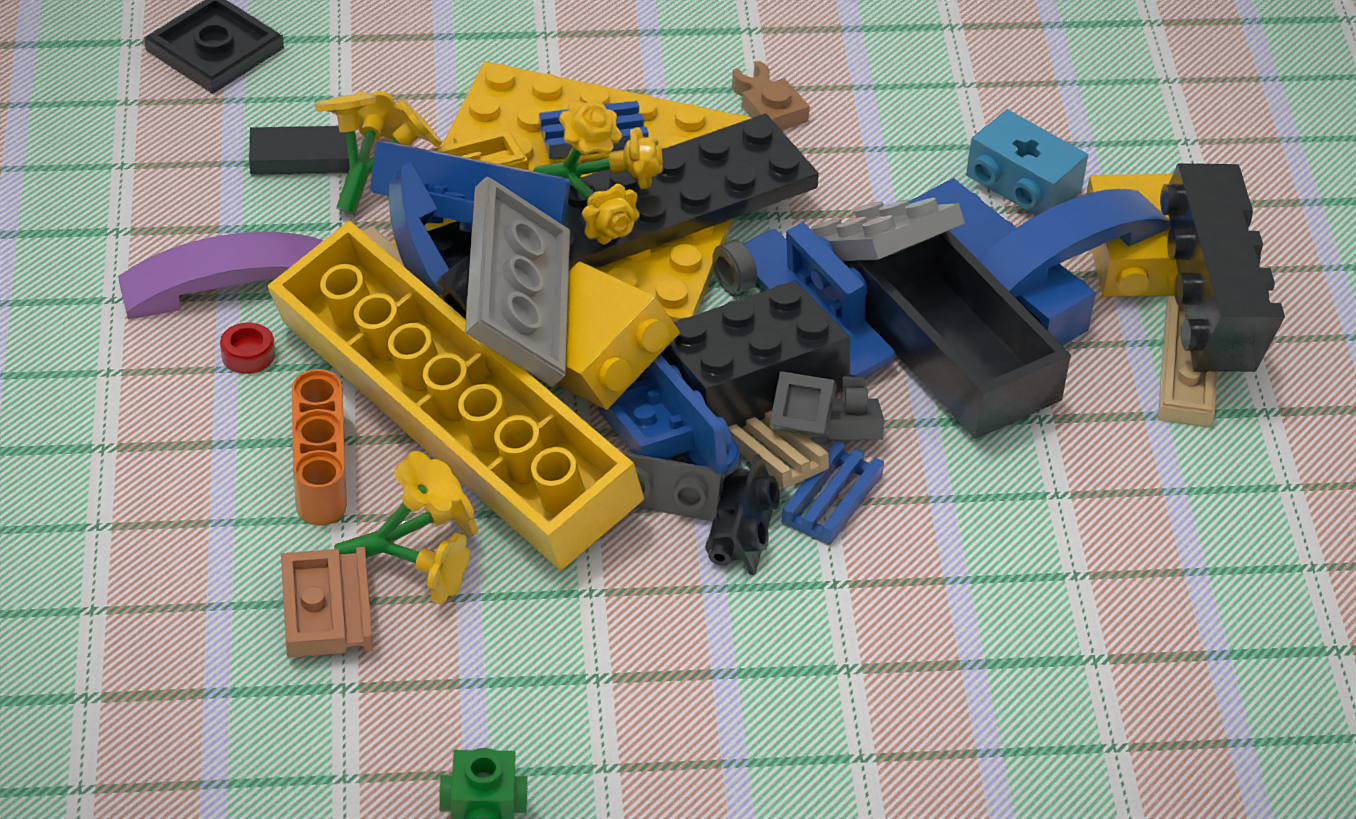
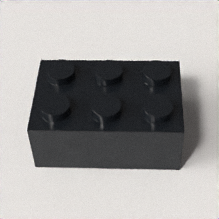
[660,281,850,428]

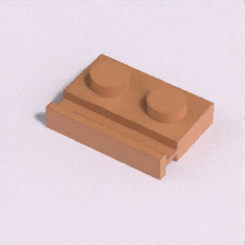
[281,547,373,658]

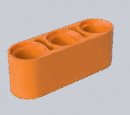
[292,369,347,525]

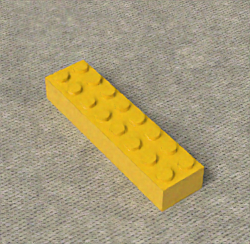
[267,220,644,571]

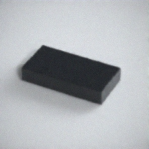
[249,126,350,174]

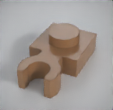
[732,61,810,130]

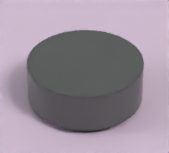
[712,239,757,295]

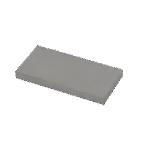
[465,177,570,387]

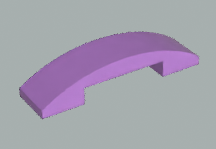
[118,232,324,319]

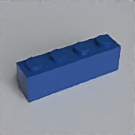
[909,178,1096,346]

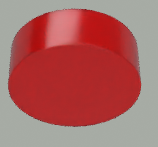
[220,322,275,374]

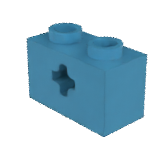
[966,109,1089,215]

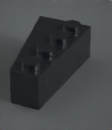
[1160,163,1285,372]

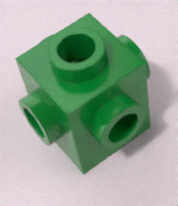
[439,748,528,819]

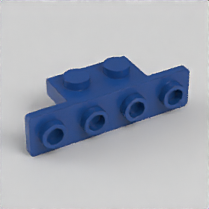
[370,141,570,233]
[744,222,895,378]
[599,355,732,474]

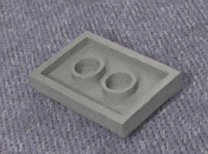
[811,198,965,261]

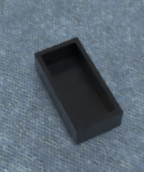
[856,230,1071,439]

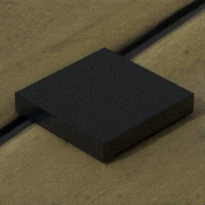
[144,0,284,94]

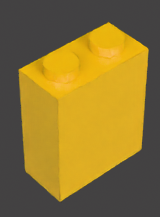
[1086,174,1178,297]
[557,261,680,410]

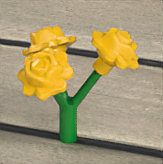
[533,100,663,245]

